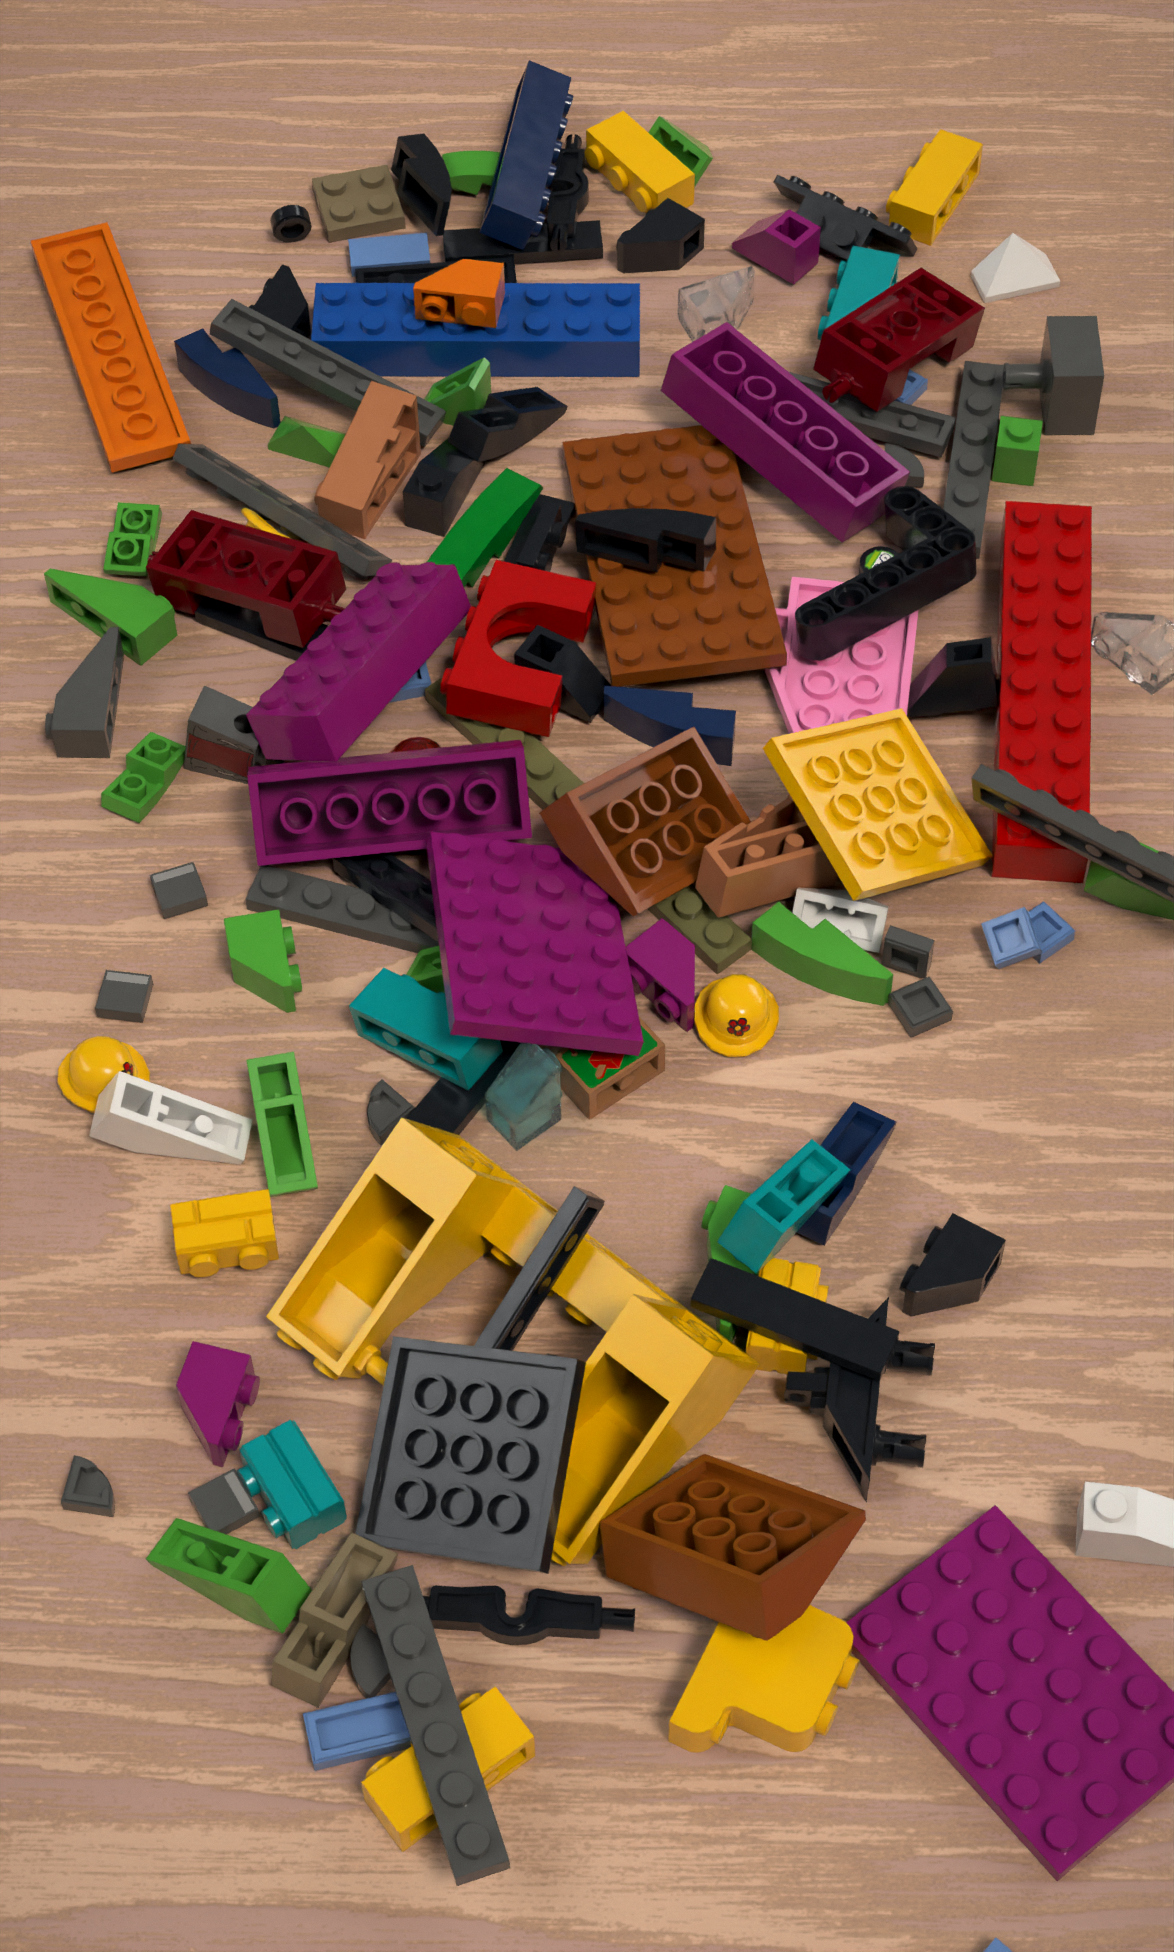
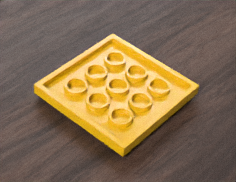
[762,708,993,901]

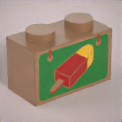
[554,1017,665,1120]

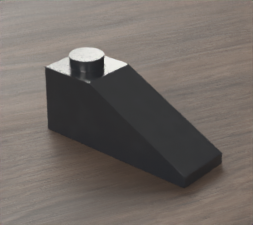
[403,438,486,537]

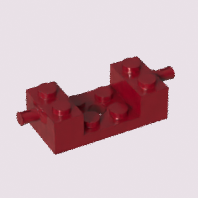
[813,267,985,412]
[146,510,346,648]

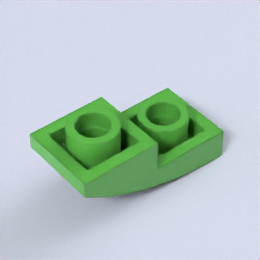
[442,151,500,195]
[103,502,162,576]
[101,732,186,823]

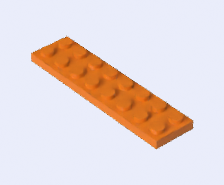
[31,222,191,473]

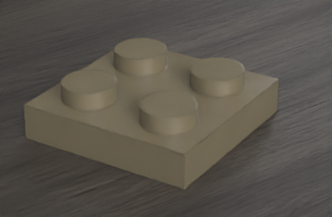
[312,165,406,243]

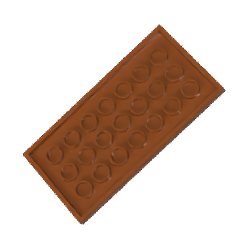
[562,425,787,687]

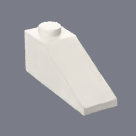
[89,1071,252,1165]
[1075,1481,1174,1567]

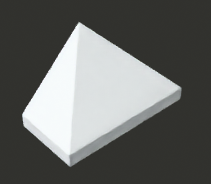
[971,233,1060,303]
[792,887,889,953]

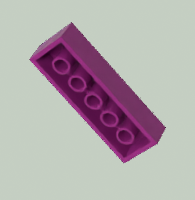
[660,322,910,543]
[246,562,471,762]
[247,740,532,866]

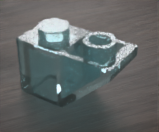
[485,1043,563,1151]

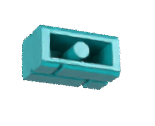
[237,1420,347,1549]

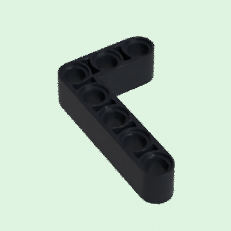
[795,486,977,661]

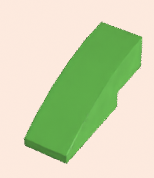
[751,902,893,1006]
[246,1052,318,1197]

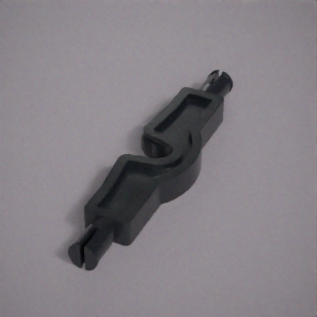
[547,134,589,252]
[423,1585,635,1645]

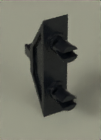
[784,1297,935,1503]

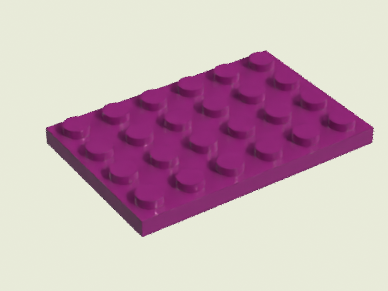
[426,832,644,1056]
[846,1505,1174,1881]

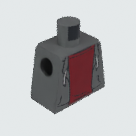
[184,686,288,784]

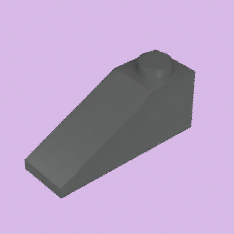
[45,627,124,758]

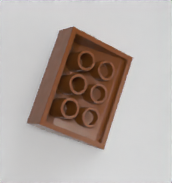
[539,727,751,917]
[599,1454,866,1641]

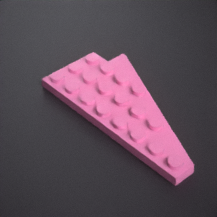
[764,577,919,734]

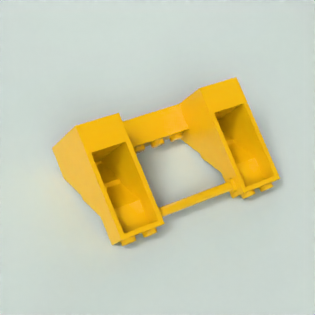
[266,1117,760,1566]

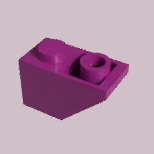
[732,209,821,285]
[626,918,695,1032]
[176,1341,260,1467]

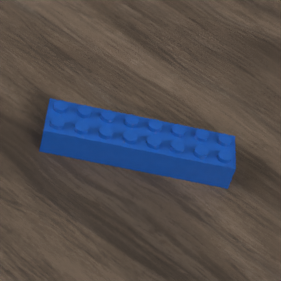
[311,283,640,377]

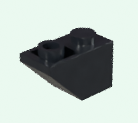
[616,198,705,274]
[249,264,311,338]
[514,625,611,723]
[909,637,998,717]
[900,1213,1006,1317]

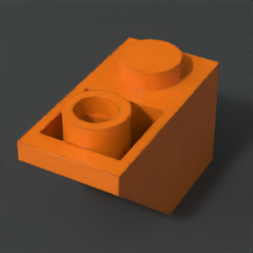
[413,259,505,328]

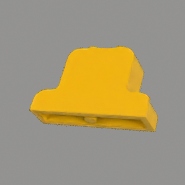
[668,1605,860,1753]

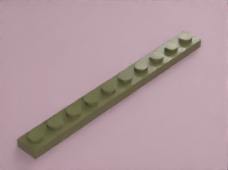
[425,677,752,974]

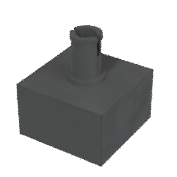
[1003,316,1104,435]

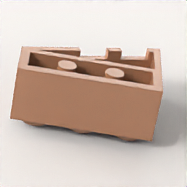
[314,381,421,539]
[695,794,838,918]

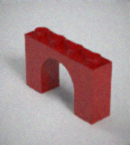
[440,560,597,737]

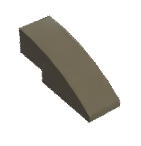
[272,1532,398,1708]

